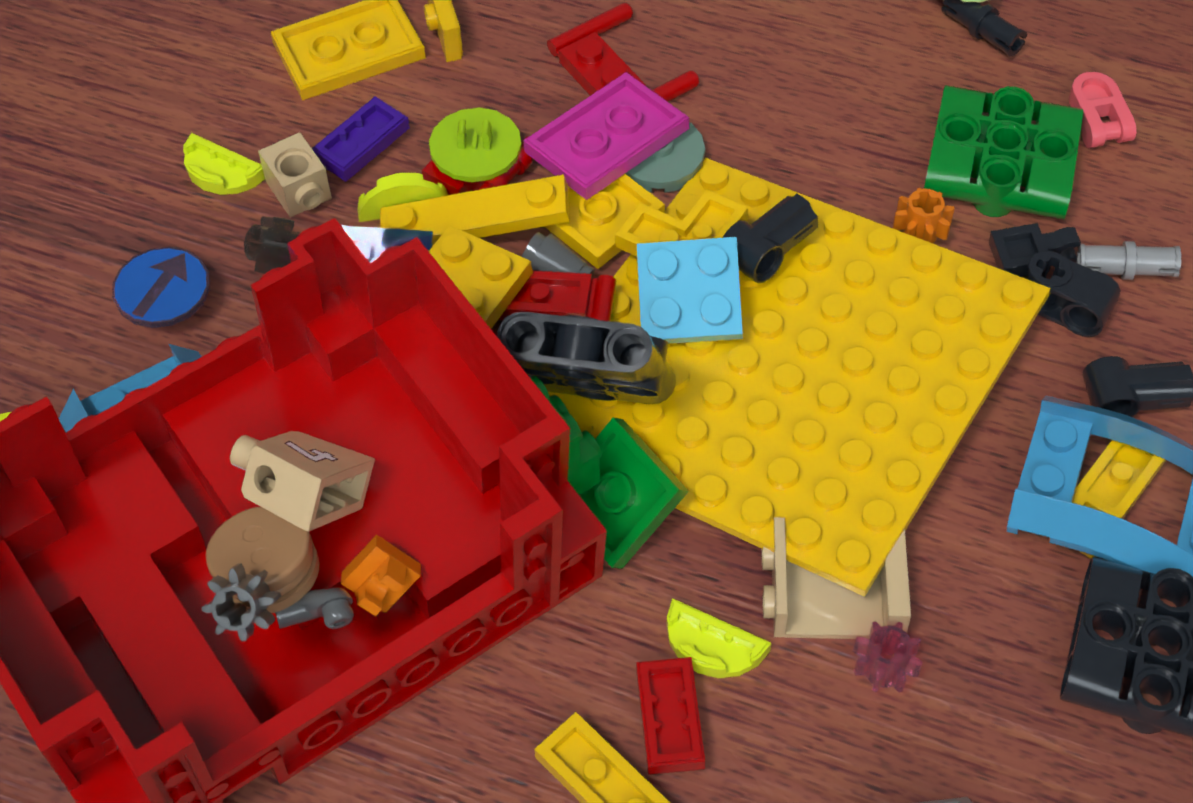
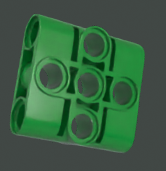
[924,85,1083,220]

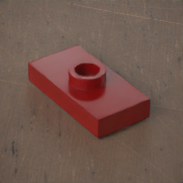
[636,657,705,775]

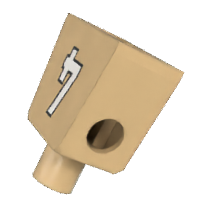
[230,431,375,532]

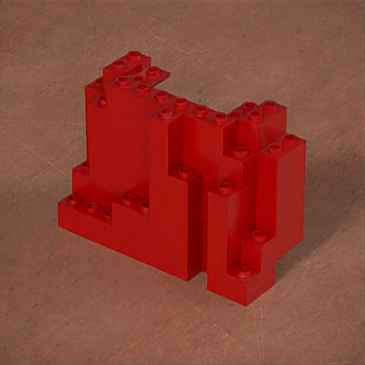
[0,217,607,803]

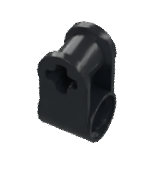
[1027,251,1121,337]

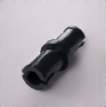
[941,0,1027,57]

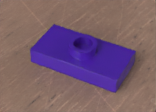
[312,96,410,182]

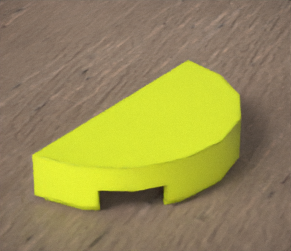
[183,133,265,195]
[357,173,449,222]
[667,598,771,678]

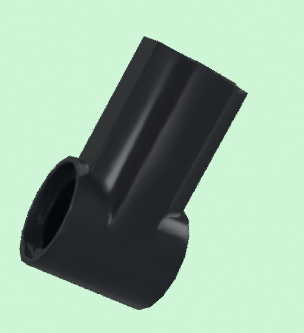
[722,194,818,284]
[1082,356,1193,417]

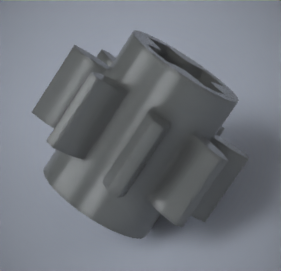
[202,563,281,641]

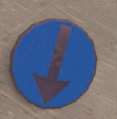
[112,247,210,328]

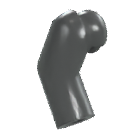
[275,588,354,629]

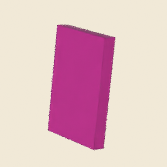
[523,72,689,200]

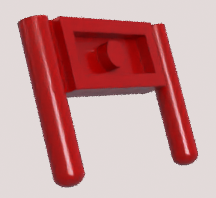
[547,3,699,102]
[498,271,617,321]

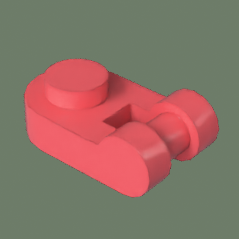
[1069,72,1136,149]

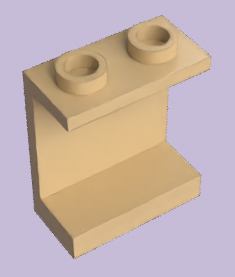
[762,517,911,640]

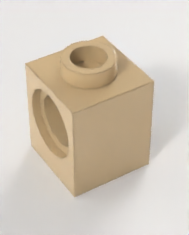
[258,132,332,218]

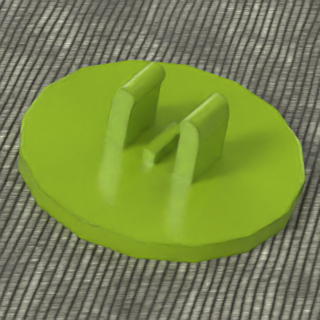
[429,107,522,182]

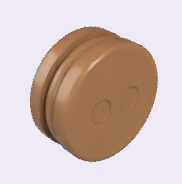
[206,507,319,613]

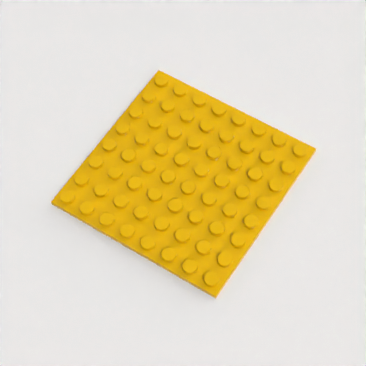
[548,158,1051,597]

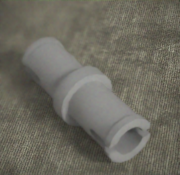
[1077,241,1181,280]

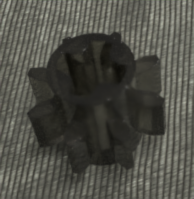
[244,216,300,274]

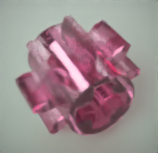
[853,621,923,693]

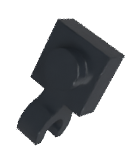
[989,223,1081,277]

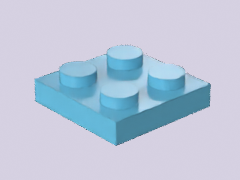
[637,237,743,344]

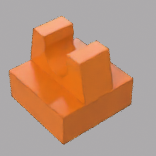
[341,535,421,616]

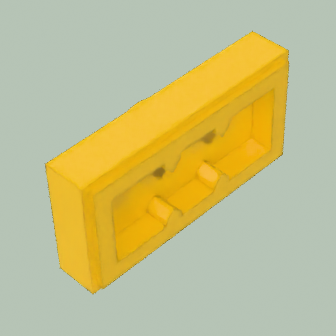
[423,0,463,62]

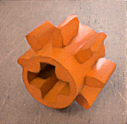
[892,188,954,243]

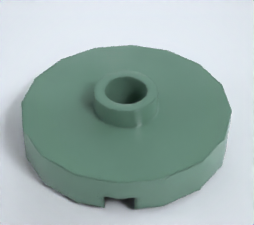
[625,122,705,193]

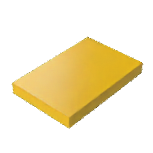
[270,0,426,101]

